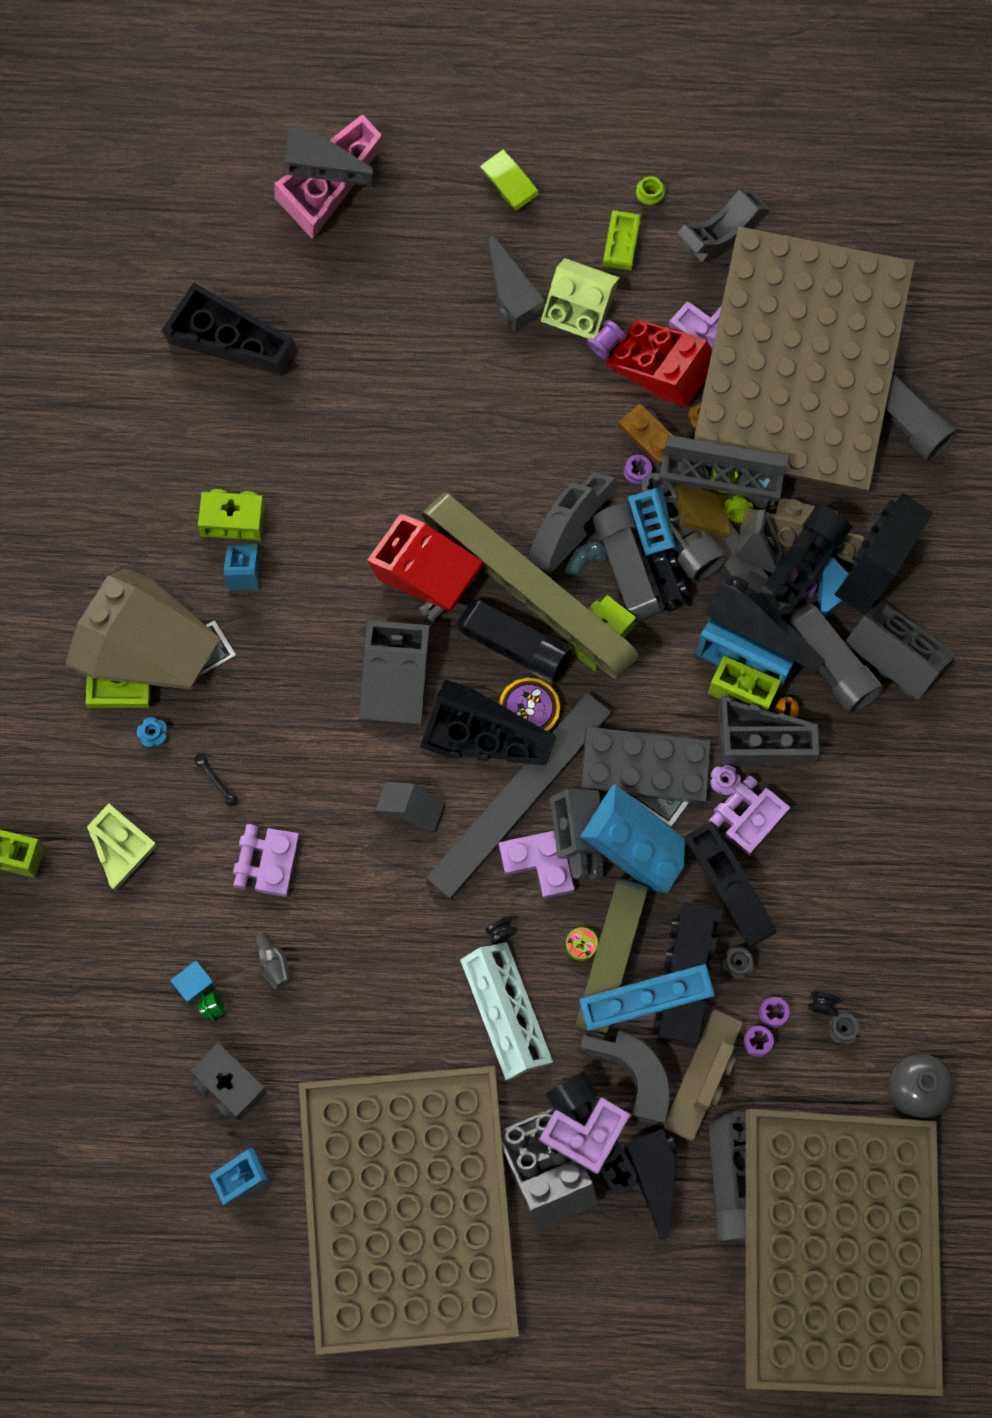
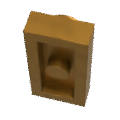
[618,404,673,467]

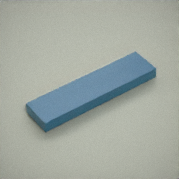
[579,964,715,1031]

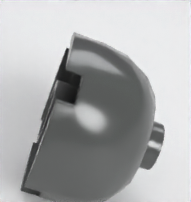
[887,1054,955,1120]

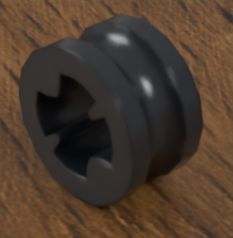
[485,917,518,945]
[808,991,839,1016]

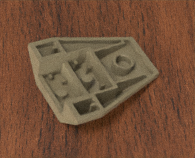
[65,568,221,690]

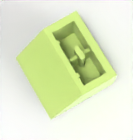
[541,258,619,339]

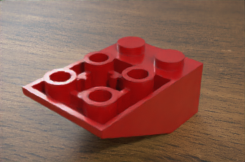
[606,319,712,407]
[367,513,484,612]

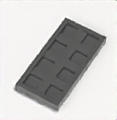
[580,727,710,804]

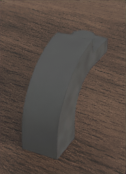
[678,189,770,262]
[579,1030,669,1127]

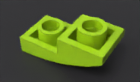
[480,150,539,211]

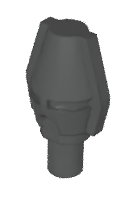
[254,933,290,990]

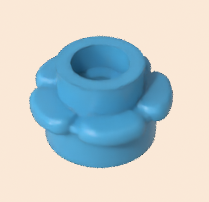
[136,717,167,747]

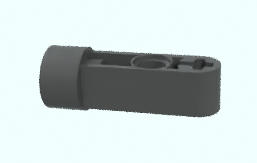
[884,373,958,461]
[640,473,727,583]
[592,503,664,623]
[785,604,884,714]
[709,1112,746,1243]

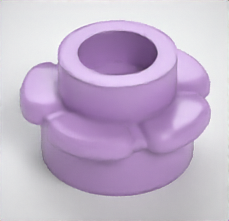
[710,765,741,795]

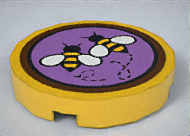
[499,677,560,732]

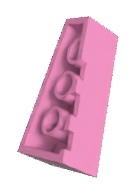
[275,114,382,240]

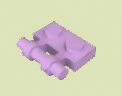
[708,775,790,856]
[233,824,300,897]

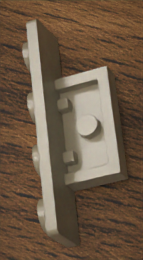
[740,497,864,563]
[663,1010,742,1141]

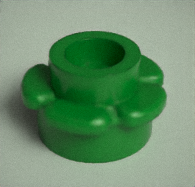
[198,991,226,1022]

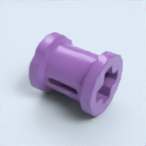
[587,320,626,360]

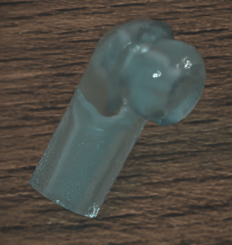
[565,541,607,577]

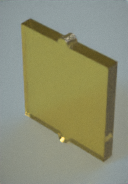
[675,484,730,538]

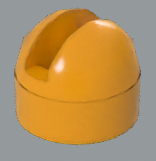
[773,697,799,718]

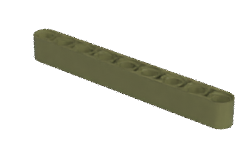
[422,492,639,679]

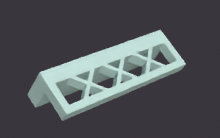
[460,942,553,1080]

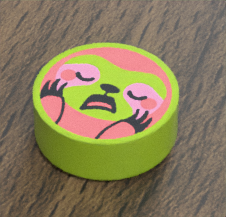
[566,927,598,961]

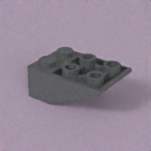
[359,620,430,725]
[501,1108,598,1231]

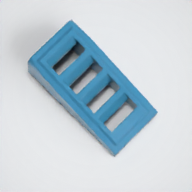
[628,487,675,555]

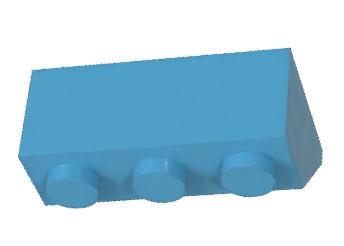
[695,618,795,695]
[580,784,685,893]

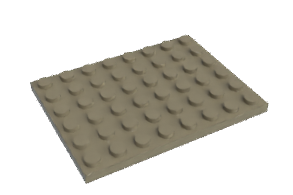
[694,226,914,493]
[299,1066,519,1355]
[746,1109,943,1396]

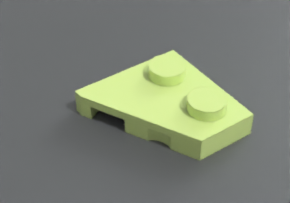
[87,804,157,892]

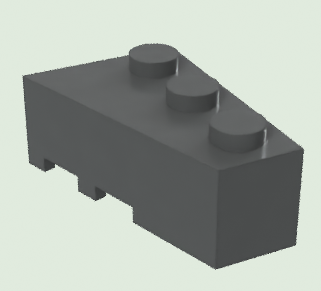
[718,695,819,766]

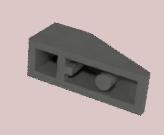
[284,128,373,186]
[488,236,545,332]

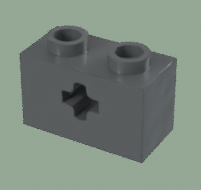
[190,1042,267,1121]

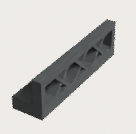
[659,435,788,501]

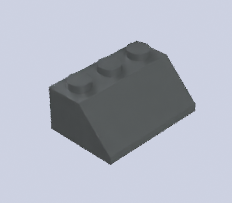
[845,599,956,700]

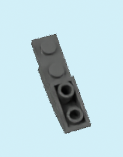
[528,472,619,575]

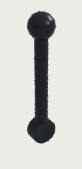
[194,753,238,806]

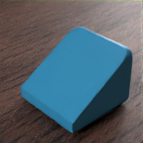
[170,961,215,1006]

